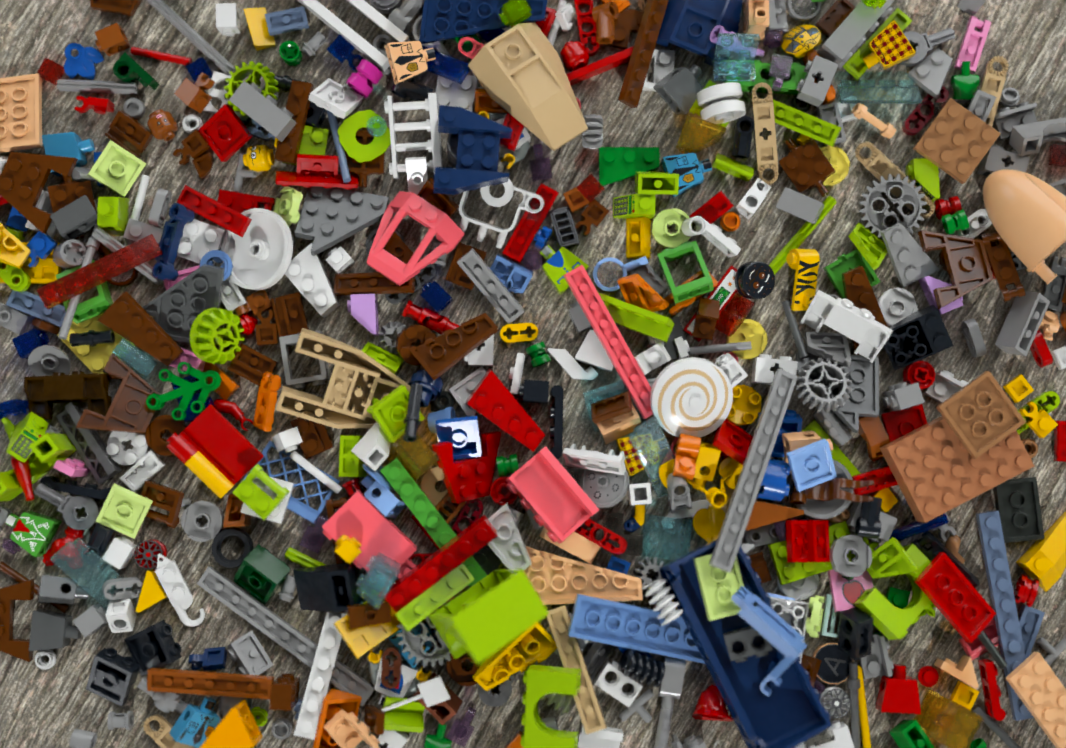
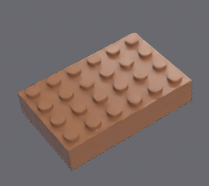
[880,416,1034,523]

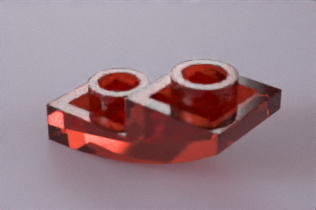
[715,293,755,337]

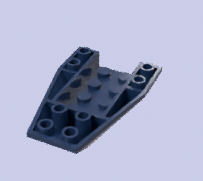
[656,0,743,70]

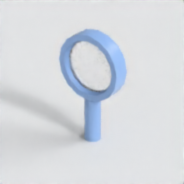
[593,256,649,292]

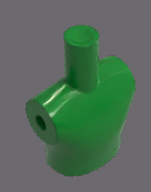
[950,61,980,99]
[424,722,452,748]

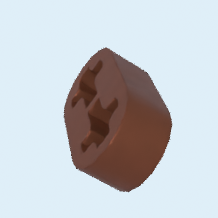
[381,647,402,689]

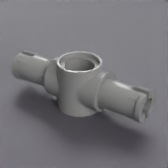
[137,677,189,715]

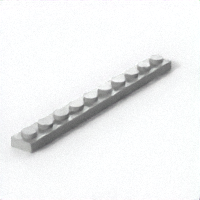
[709,369,798,573]
[196,566,375,706]

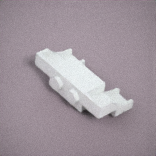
[800,290,893,363]

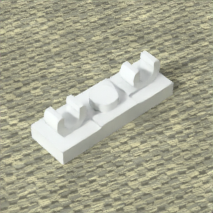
[563,444,626,475]

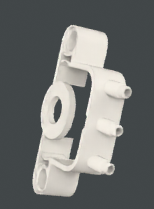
[459,179,545,249]

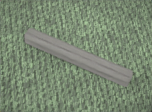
[57,79,138,94]
[92,227,162,285]

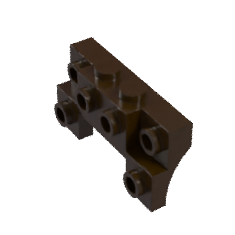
[24,371,112,420]

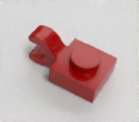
[75,96,115,114]

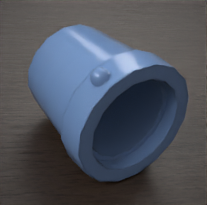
[427,407,456,433]

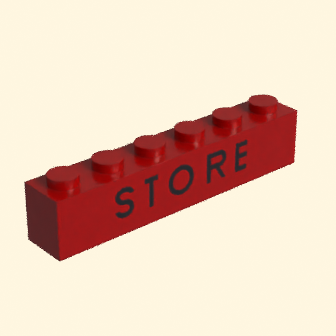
[383,515,497,613]

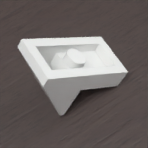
[634,342,671,375]

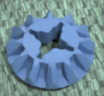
[200,250,234,281]

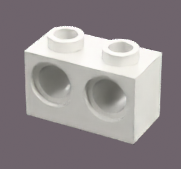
[593,660,643,707]

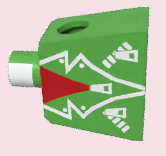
[5,511,62,557]

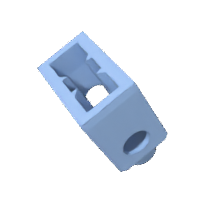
[361,475,407,519]

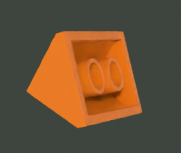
[313,688,362,748]

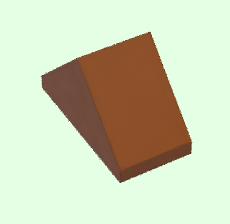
[223,494,251,527]

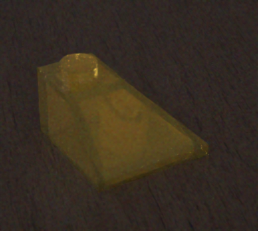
[675,115,726,154]

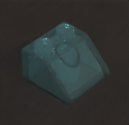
[355,552,401,609]

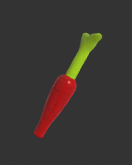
[2,417,35,501]

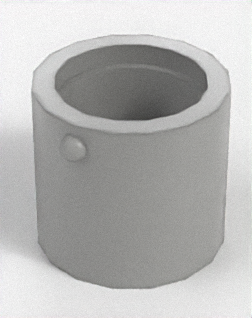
[52,239,87,269]

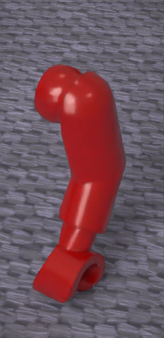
[213,399,253,431]

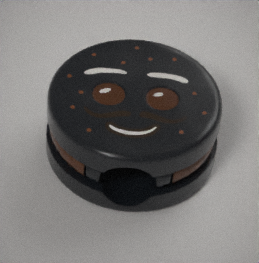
[735,261,775,299]

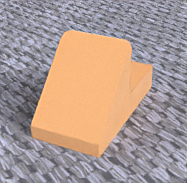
[934,655,978,690]

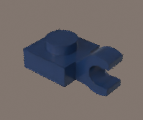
[188,647,227,671]

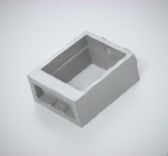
[279,330,330,389]

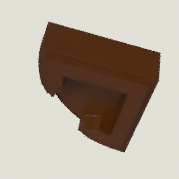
[192,152,214,179]
[32,318,60,334]

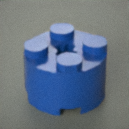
[756,459,790,501]

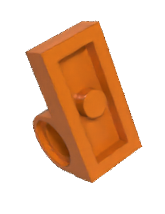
[672,433,701,480]

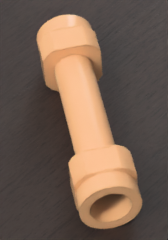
[851,103,896,139]

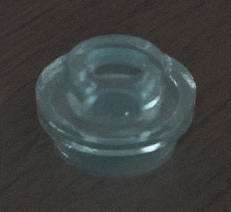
[367,116,387,137]

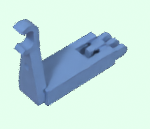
[731,587,807,696]

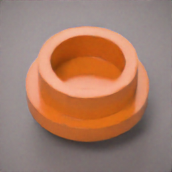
[720,212,741,232]

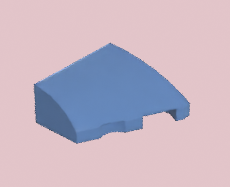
[479,254,533,293]

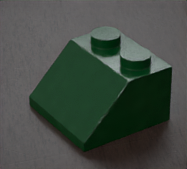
[233,544,291,605]

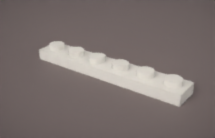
[294,612,347,740]

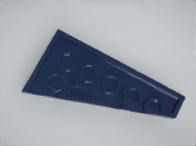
[419,0,547,44]

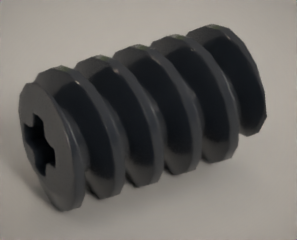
[618,649,665,688]

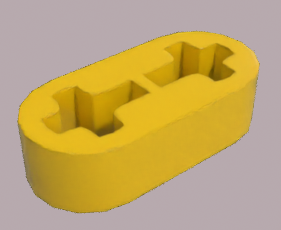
[500,323,538,343]

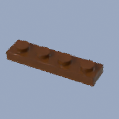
[274,80,314,164]
[334,272,415,296]

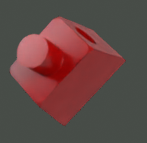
[876,664,921,714]

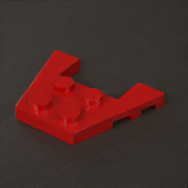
[432,431,501,503]

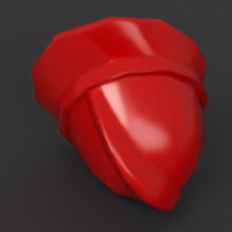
[692,685,733,722]

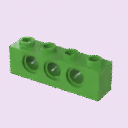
[723,58,806,95]

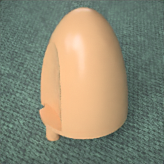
[982,169,1066,285]

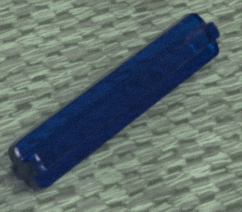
[889,513,948,541]

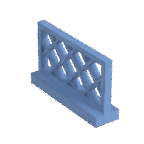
[243,440,340,525]

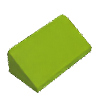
[712,153,754,182]

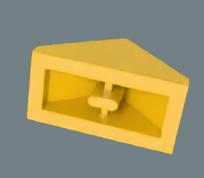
[136,569,168,612]

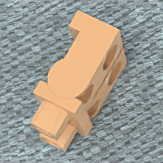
[743,0,769,40]

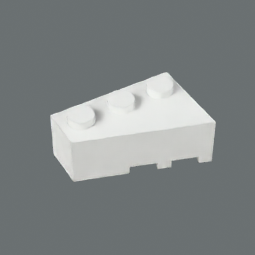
[285,243,340,318]

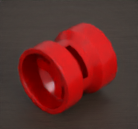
[934,196,962,220]

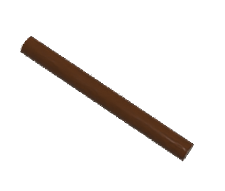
[0,561,70,613]

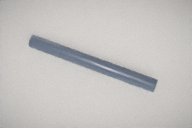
[327,110,351,183]

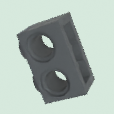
[723,626,772,663]

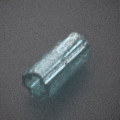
[112,338,157,377]

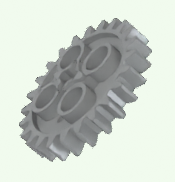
[859,174,927,238]
[396,602,451,667]

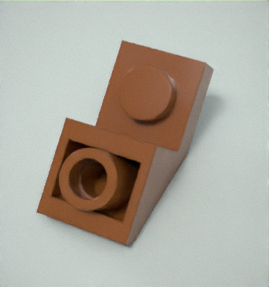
[858,416,890,461]

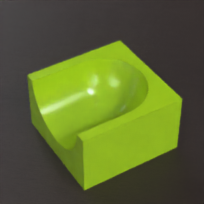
[429,569,549,664]

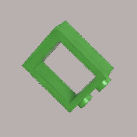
[657,240,714,304]
[56,260,113,324]

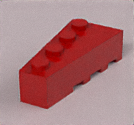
[465,368,546,452]

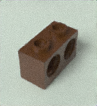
[270,673,300,711]

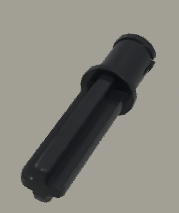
[403,383,423,442]

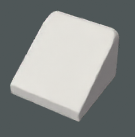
[837,97,858,123]

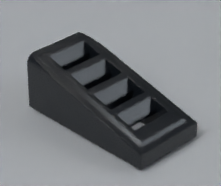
[549,206,580,249]

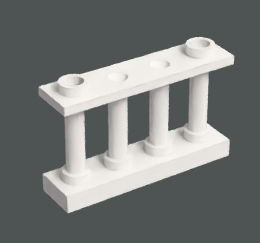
[384,93,443,179]

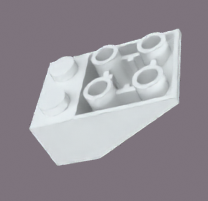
[770,597,809,663]

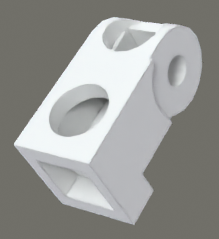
[734,178,771,220]

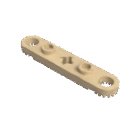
[979,56,1009,127]
[751,82,779,185]
[855,142,935,218]
[143,714,197,748]

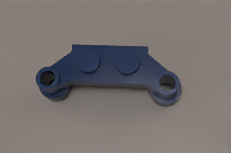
[152,203,195,281]

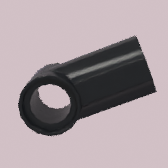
[390,77,434,101]
[731,116,755,159]
[855,495,882,539]
[82,522,114,564]

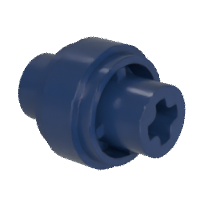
[409,368,443,408]

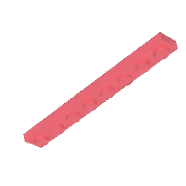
[563,265,653,419]

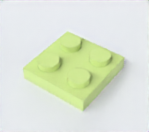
[87,140,146,197]
[95,484,153,539]

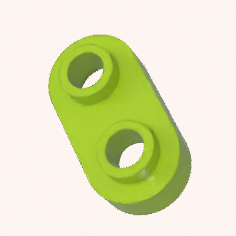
[0,262,31,292]

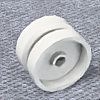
[696,82,746,125]

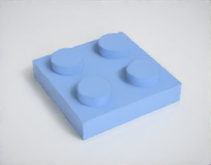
[786,438,837,492]

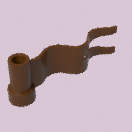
[789,478,874,504]

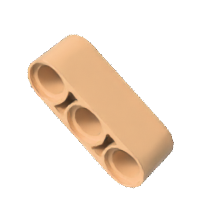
[539,527,601,564]

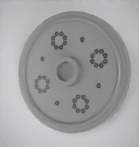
[580,469,629,508]

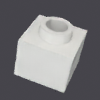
[272,427,303,453]

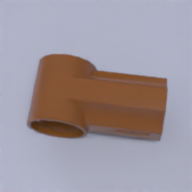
[592,1,619,45]

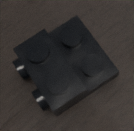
[124,620,182,676]
[86,648,140,707]

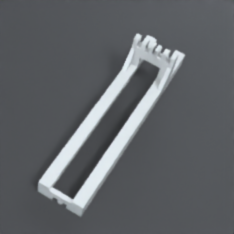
[297,0,410,72]

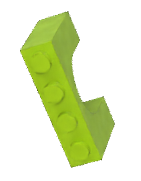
[0,433,77,501]
[854,544,932,640]
[521,665,581,748]

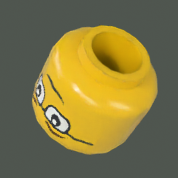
[243,145,275,172]

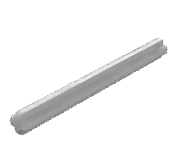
[146,0,235,75]

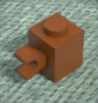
[174,72,215,113]

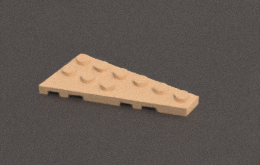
[524,546,643,605]

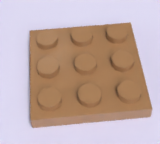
[913,98,1001,184]
[936,371,1026,459]

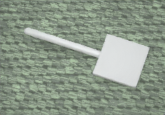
[381,676,450,712]

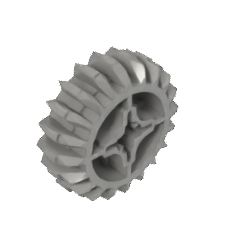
[795,358,852,413]

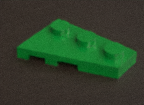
[599,147,660,188]

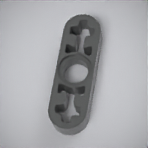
[385,263,437,305]

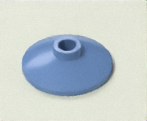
[362,464,395,492]

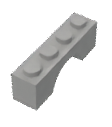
[1009,117,1066,156]

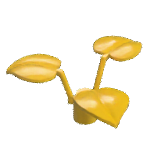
[658,456,743,543]

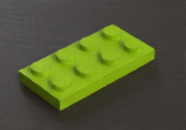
[768,521,855,585]

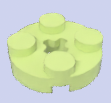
[273,186,303,227]
[651,208,692,249]
[805,595,825,638]

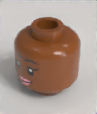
[147,109,178,141]

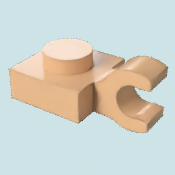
[1039,311,1060,341]

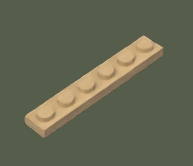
[547,605,607,735]

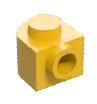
[335,534,362,564]

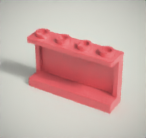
[505,446,599,544]
[322,489,417,585]

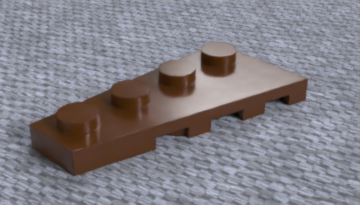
[842,265,888,355]

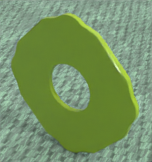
[338,110,391,163]

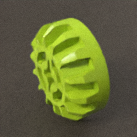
[190,308,244,364]

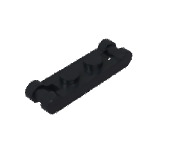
[550,385,563,459]
[40,476,112,500]
[911,531,980,588]

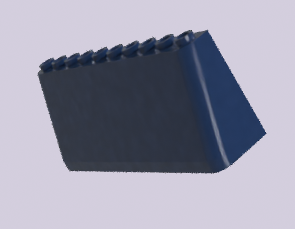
[659,539,832,748]

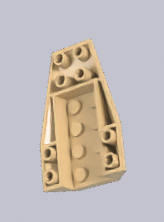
[468,22,588,151]

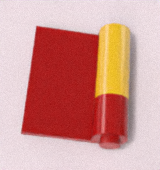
[166,404,264,499]

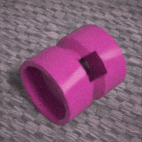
[346,59,383,98]

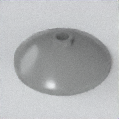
[791,460,854,519]

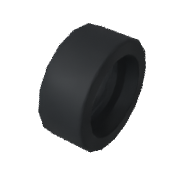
[211,528,254,568]

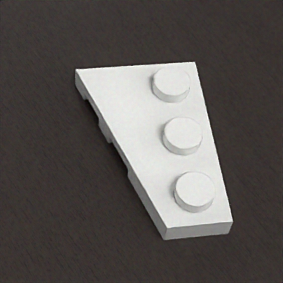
[487,503,532,571]

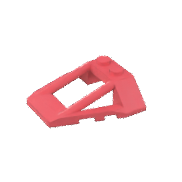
[366,191,465,286]

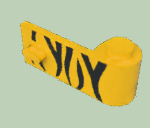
[786,249,819,311]

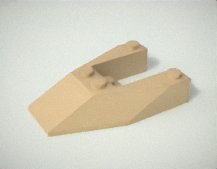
[276,328,411,428]

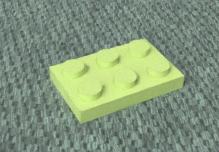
[693,553,744,621]

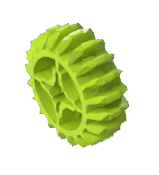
[223,61,279,116]

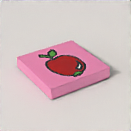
[828,569,873,612]

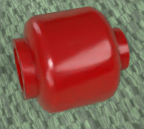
[560,41,589,71]

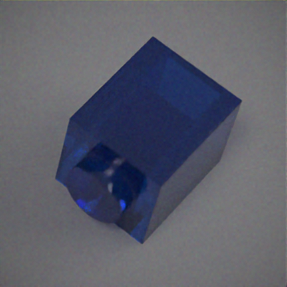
[420,280,453,314]
[12,329,49,359]

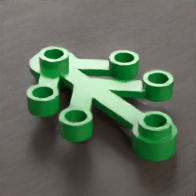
[146,362,221,420]

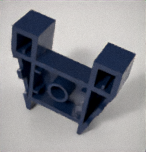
[433,105,512,195]

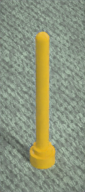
[857,665,871,748]

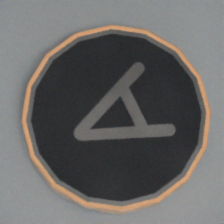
[812,642,853,684]

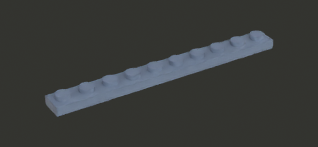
[976,510,1034,721]

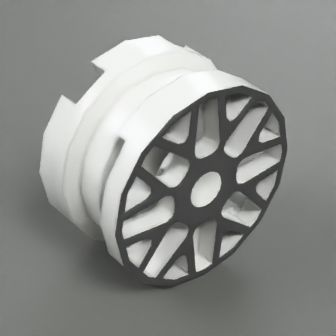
[820,686,851,718]

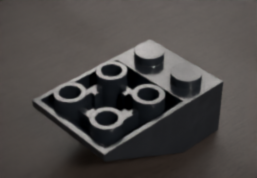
[884,305,954,371]
[293,562,361,612]

